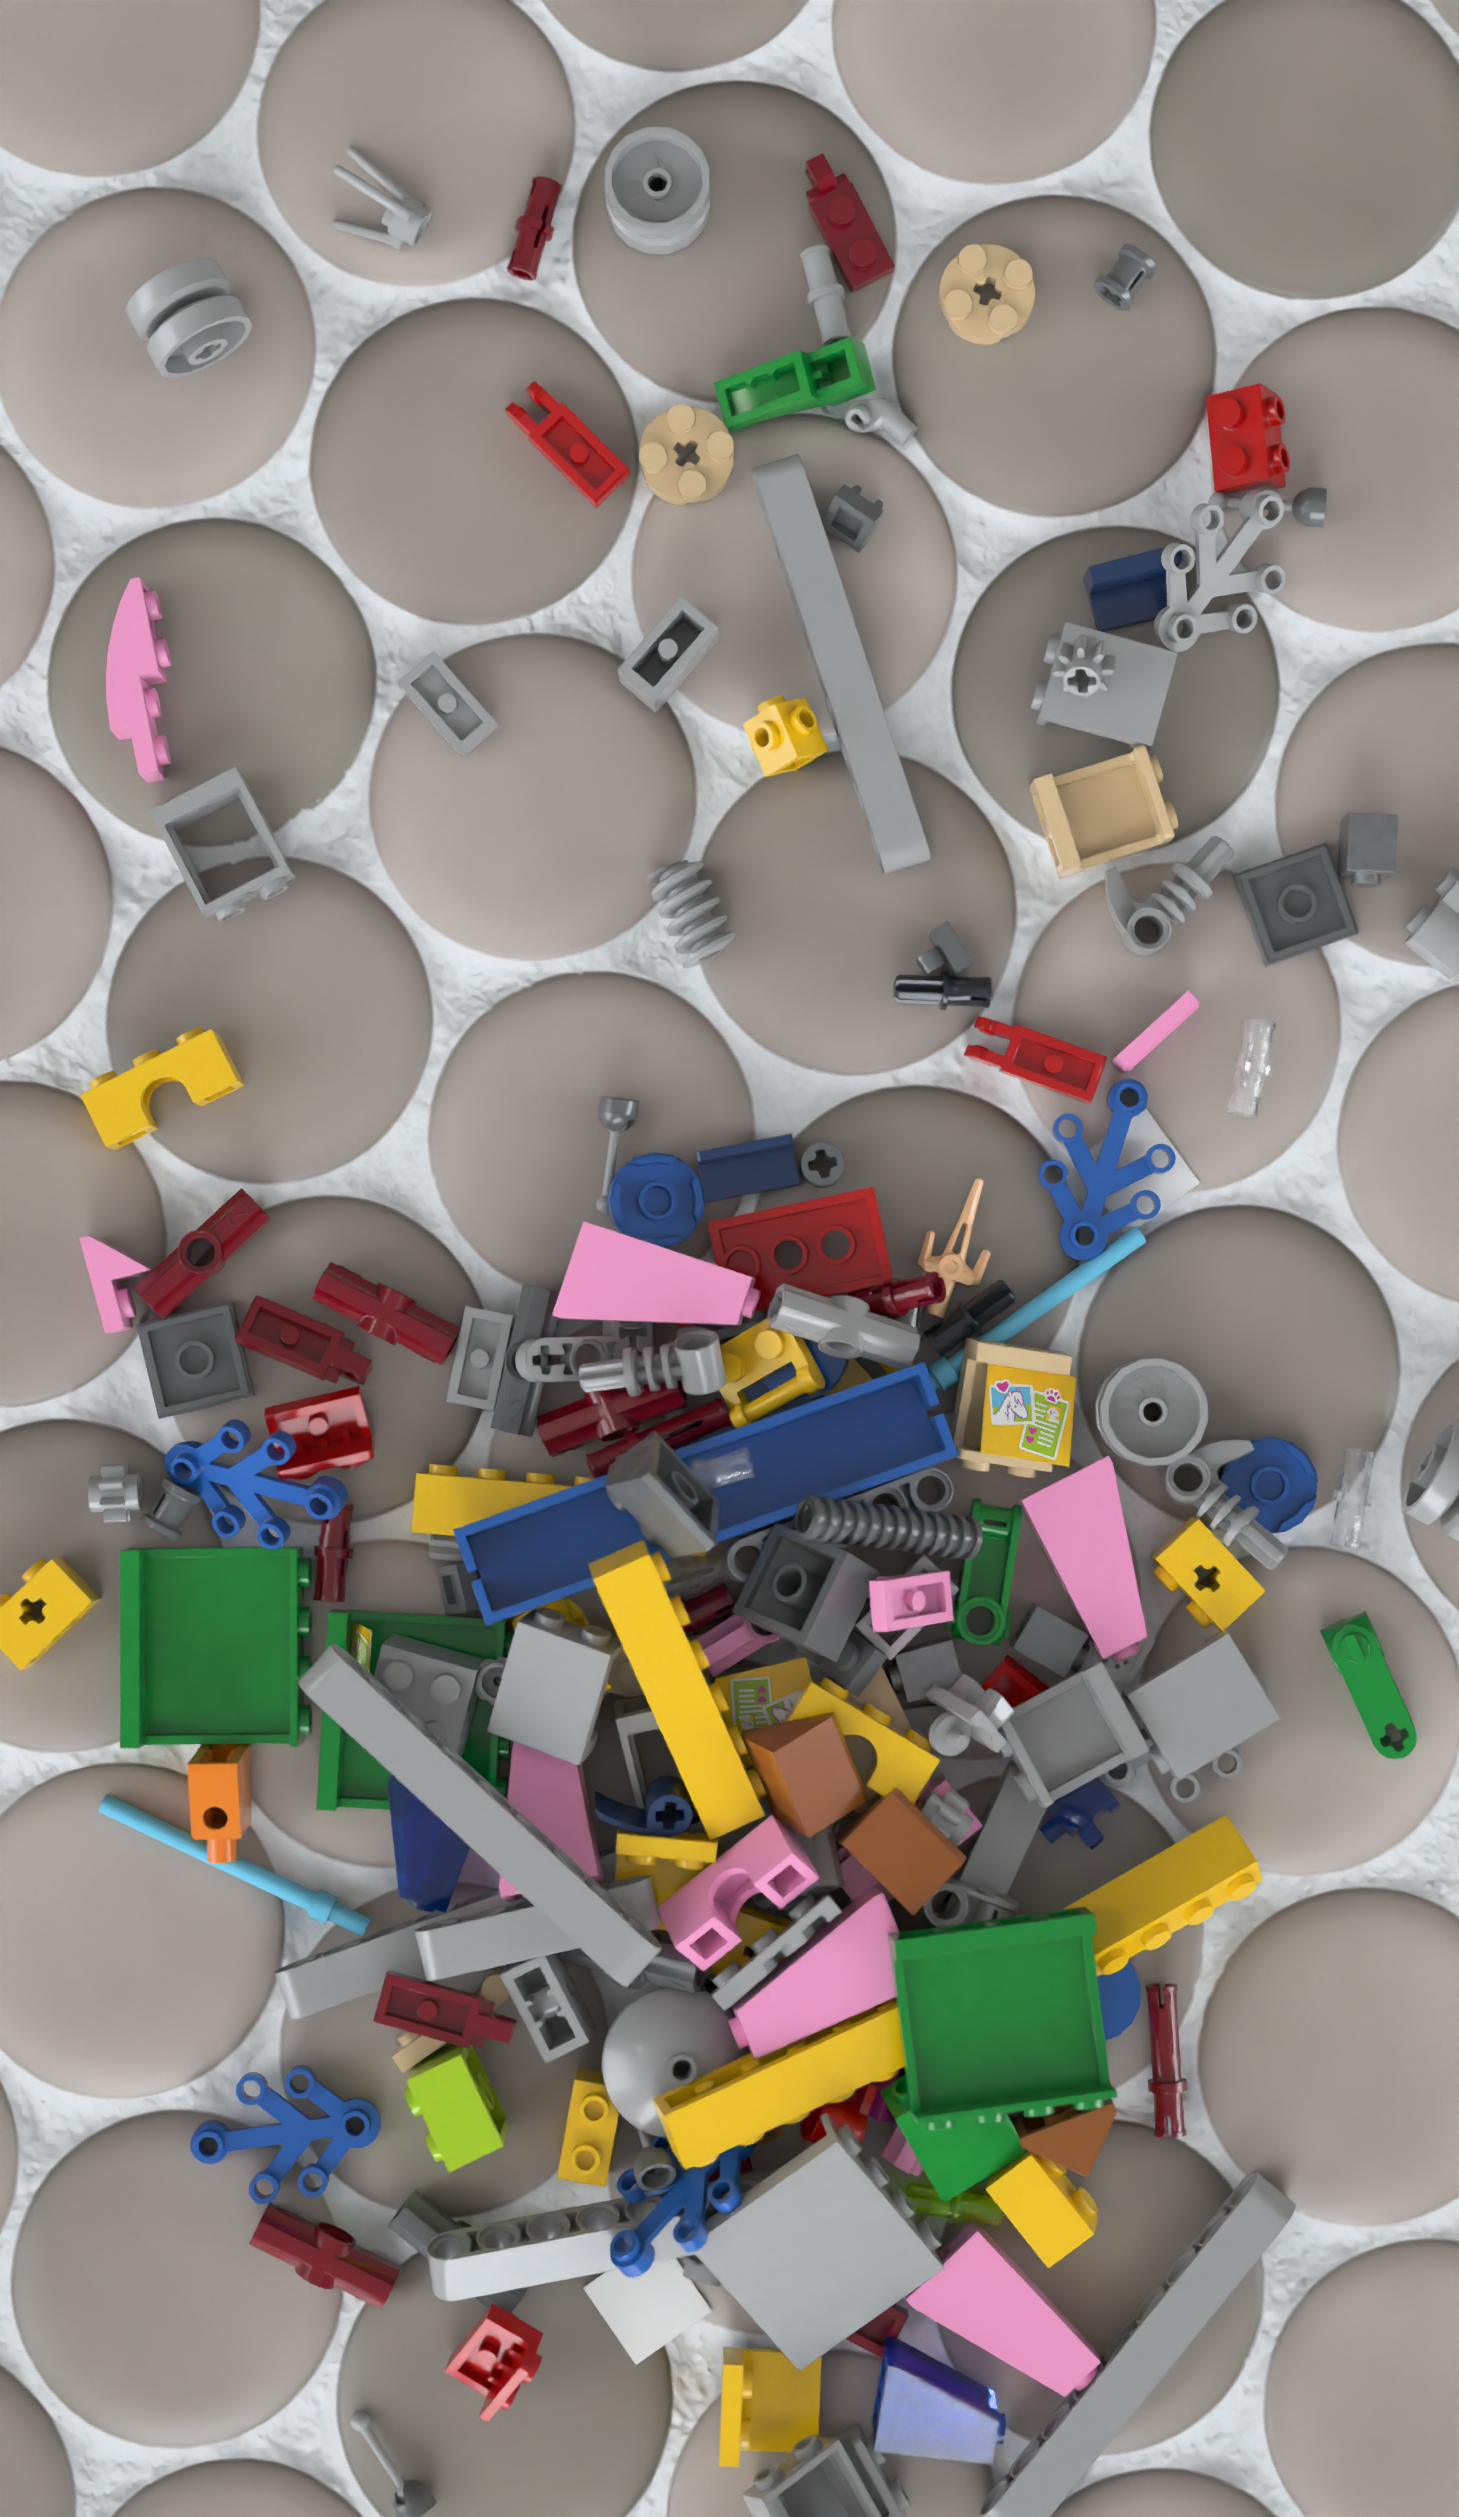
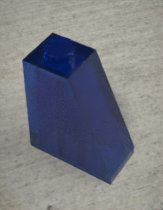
[387,1773,470,1913]
[871,2336,1006,2464]

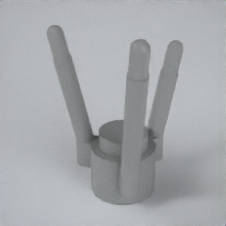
[332,147,432,251]

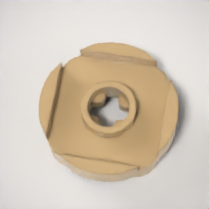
[938,244,1035,345]
[639,404,734,505]

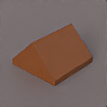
[741,1712,868,1838]
[835,1786,967,1915]
[1011,2098,1117,2178]

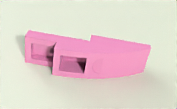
[106,577,171,783]

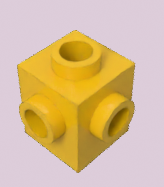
[743,695,828,777]

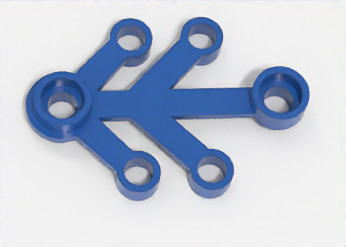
[1037,1079,1176,1261]
[165,1419,348,1550]
[190,2065,381,2204]
[610,2136,757,2278]

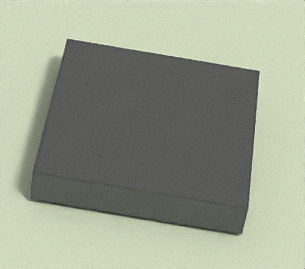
[1233,842,1359,967]
[136,1301,256,1419]

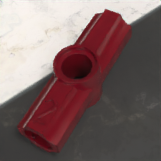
[134,1188,271,1319]
[312,1262,461,1365]
[537,1380,688,1457]
[249,2202,402,2309]

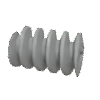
[644,860,736,969]

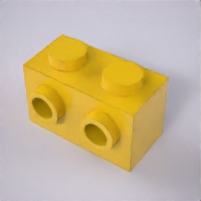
[985,2150,1099,2268]

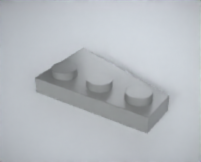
[710,1894,842,2011]

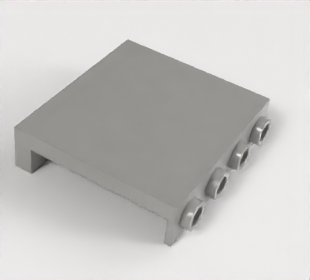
[680,2113,944,2371]

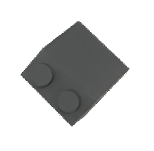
[606,1431,720,1558]
[732,1523,879,1662]

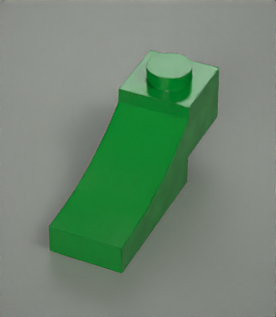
[714,336,876,432]

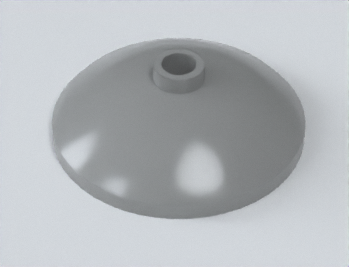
[601,1986,750,2138]

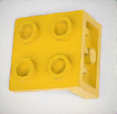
[615,1828,718,1930]
[719,2347,822,2467]

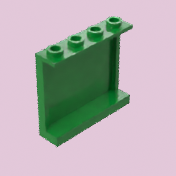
[120,1547,312,1748]
[316,1609,515,1812]
[888,1907,1117,2131]

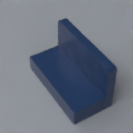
[1083,543,1189,632]
[695,1134,800,1204]

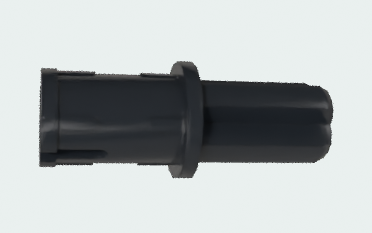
[893,971,992,1010]
[923,1280,1016,1358]

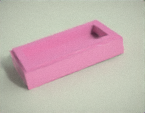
[1111,990,1200,1073]

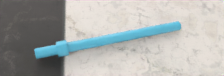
[927,1226,1147,1391]
[98,1794,371,1937]

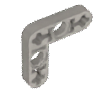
[515,1321,653,1383]

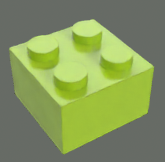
[404,2044,510,2172]

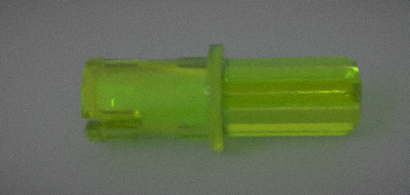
[905,2182,1003,2227]

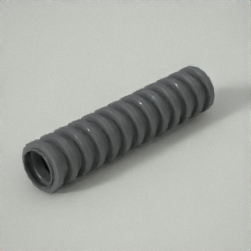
[795,1495,983,1560]

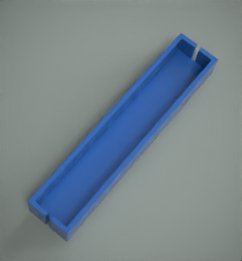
[453,1361,959,1626]

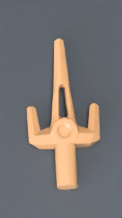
[917,1178,991,1318]

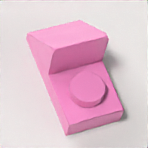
[79,1236,154,1334]
[869,1571,954,1632]

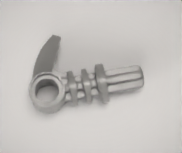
[1105,836,1234,957]
[579,1326,727,1397]
[1165,1439,1288,1569]

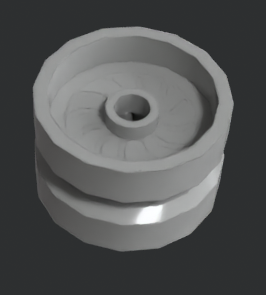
[604,127,710,254]
[125,257,253,379]
[1093,1358,1208,1466]
[1402,1419,1459,1542]

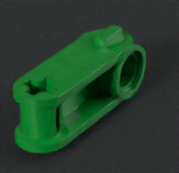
[945,1498,1022,1646]
[1320,1611,1417,1759]

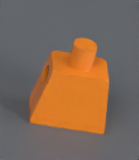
[187,1744,251,1864]

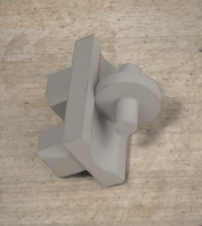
[925,1674,1014,1757]

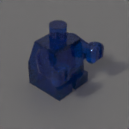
[1039,1777,1122,1850]

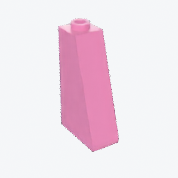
[552,1221,761,1325]
[1018,1456,1148,1663]
[499,1741,605,1903]
[728,1886,899,2059]
[905,2218,1101,2397]

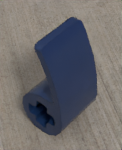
[594,1775,692,1837]

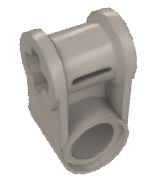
[921,1877,1020,1927]

